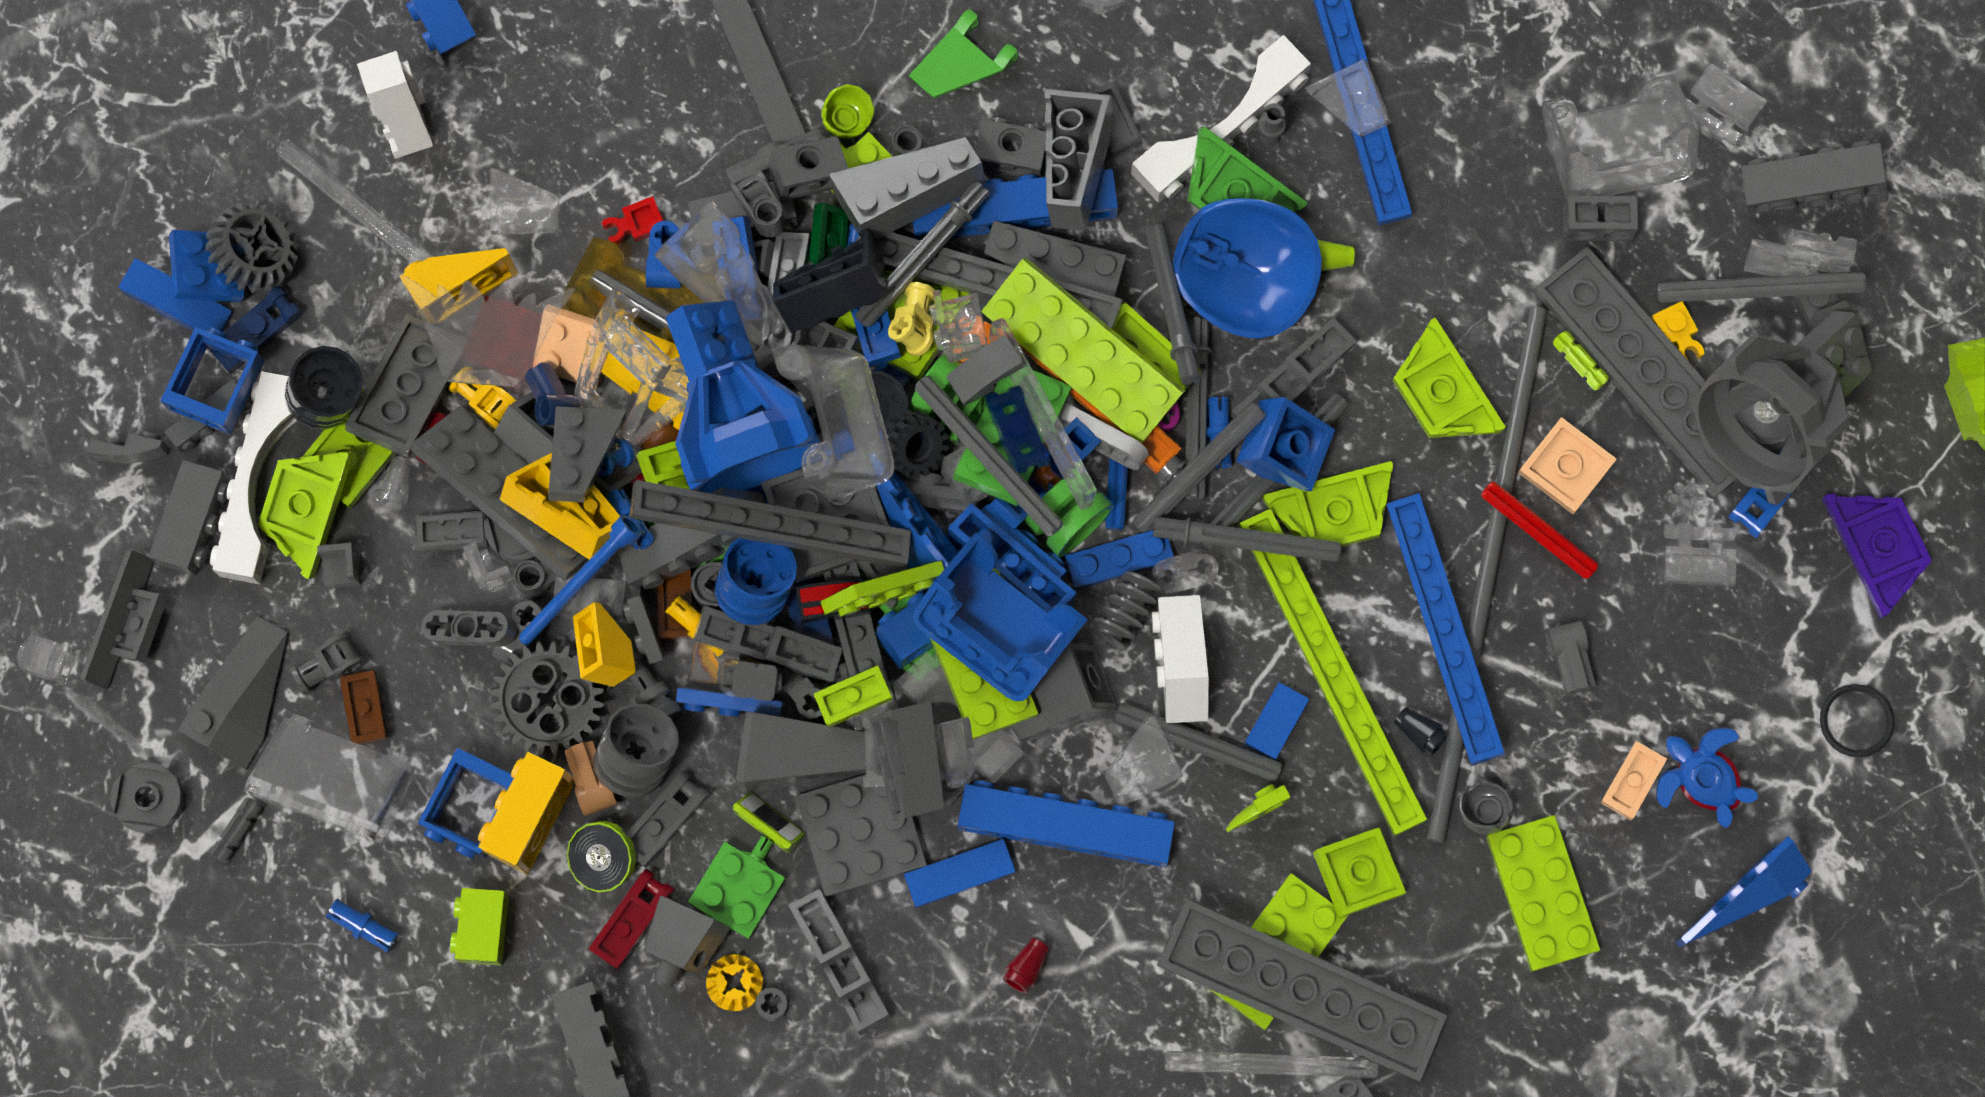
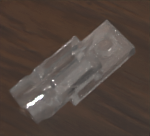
[1743,228,1857,277]

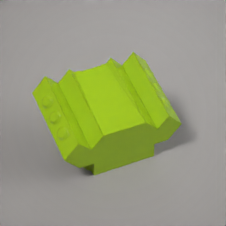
[1944,338,1985,450]

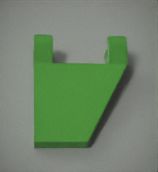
[909,9,1018,99]

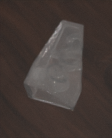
[654,200,784,346]

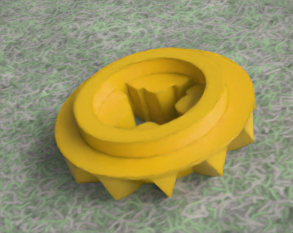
[706,954,763,1011]

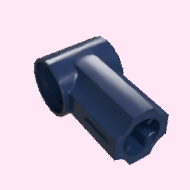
[525,362,580,425]

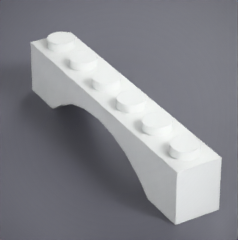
[1131,35,1311,203]
[210,371,298,584]

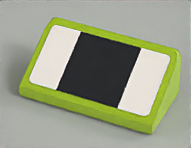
[732,792,805,854]

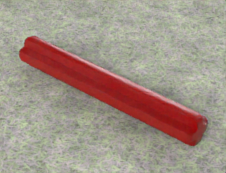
[1481,481,1598,579]

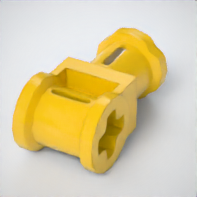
[449,366,516,430]

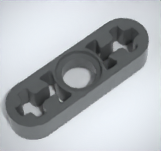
[421,610,517,647]

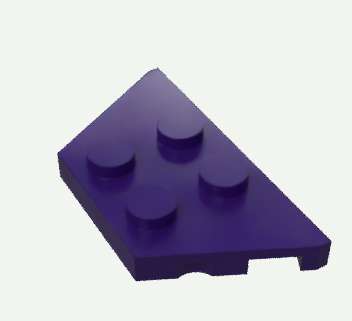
[1822,494,1932,619]

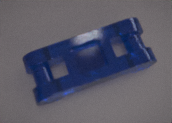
[985,385,1050,474]

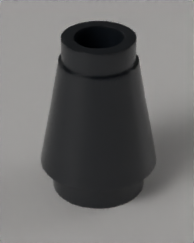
[1394,707,1448,755]

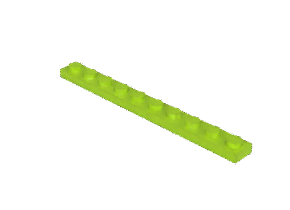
[1239,509,1427,837]

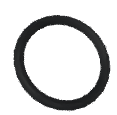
[1820,684,1894,758]

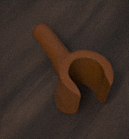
[1033,442,1061,492]

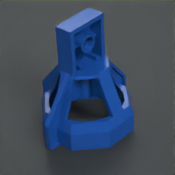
[665,300,824,493]

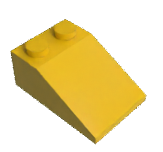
[399,248,519,326]

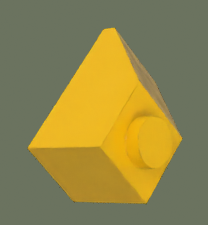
[573,602,636,687]

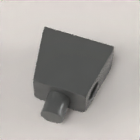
[645,896,730,987]

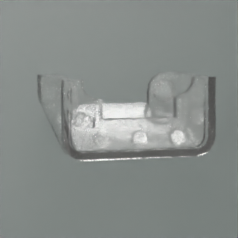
[1542,74,1699,199]
[773,344,894,500]
[243,714,416,847]

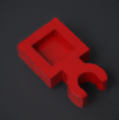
[601,196,663,246]

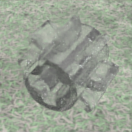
[1667,477,1713,523]

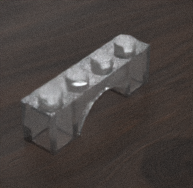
[894,652,1025,783]

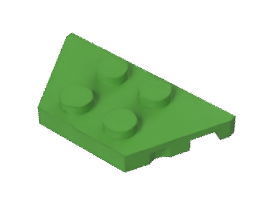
[1188,127,1307,212]

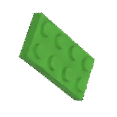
[953,366,1072,506]

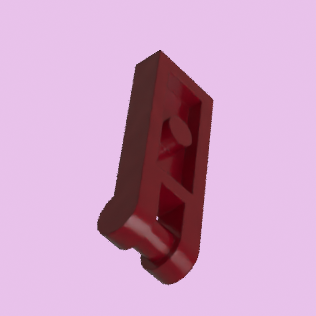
[588,869,675,970]

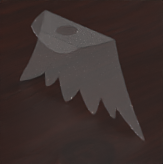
[398,273,575,387]

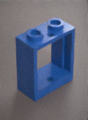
[160,327,265,435]
[418,748,514,860]

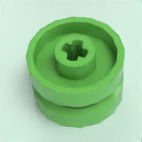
[1025,470,1114,558]

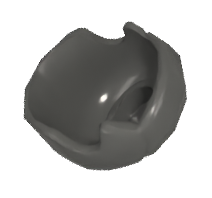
[1458,782,1513,835]

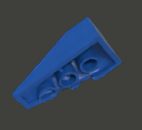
[866,447,959,581]
[1675,836,1812,947]

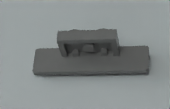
[80,549,168,690]

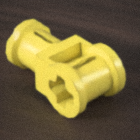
[888,282,935,356]

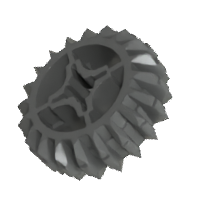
[205,201,299,293]

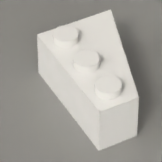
[357,51,433,159]
[1152,595,1209,723]

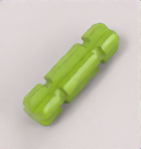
[1553,331,1609,391]

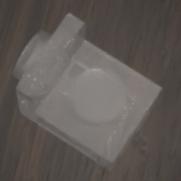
[463,542,514,592]

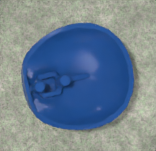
[1173,198,1322,338]

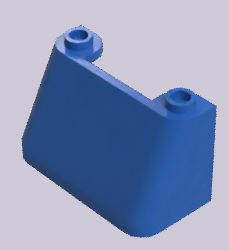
[913,533,1088,701]

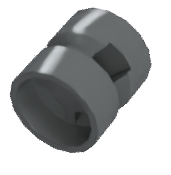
[691,562,724,612]

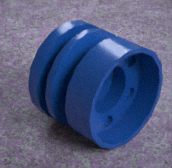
[715,538,797,625]

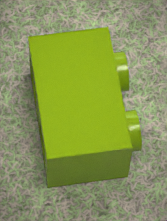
[450,888,509,966]

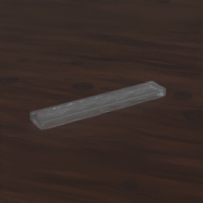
[988,318,1097,511]

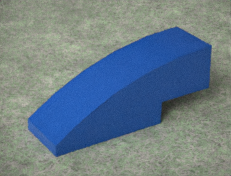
[118,258,233,332]

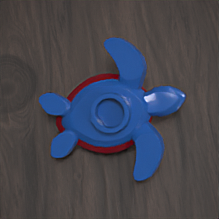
[1656,728,1758,828]

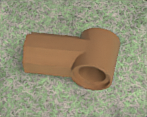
[564,741,618,816]

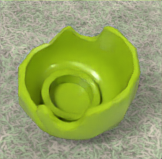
[821,84,874,140]

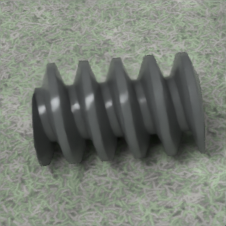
[1092,571,1163,651]

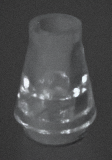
[374,457,412,510]

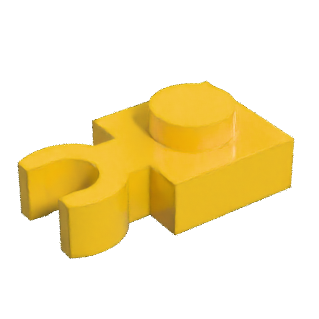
[1651,301,1704,362]

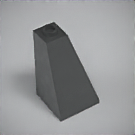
[736,711,879,793]

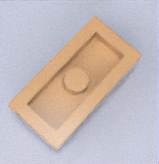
[1600,741,1667,821]

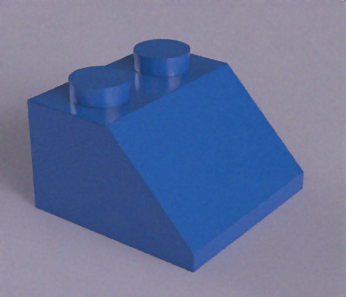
[1236,397,1335,491]

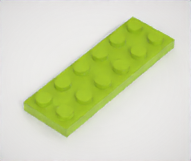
[981,257,1186,444]

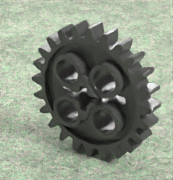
[490,640,604,755]

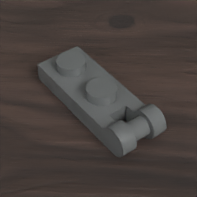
[625,771,710,868]

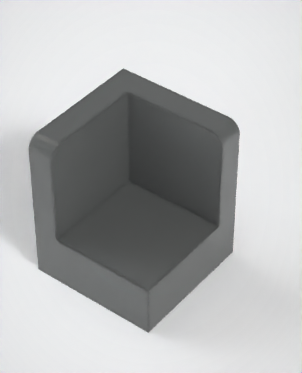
[317,543,361,588]

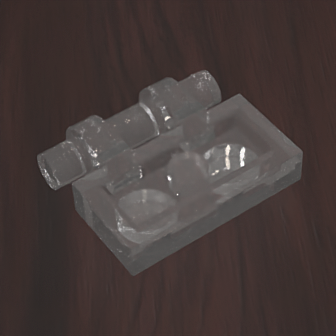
[1678,63,1767,146]
[1663,522,1736,587]

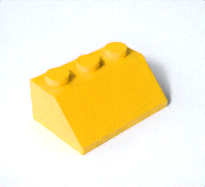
[478,752,575,876]

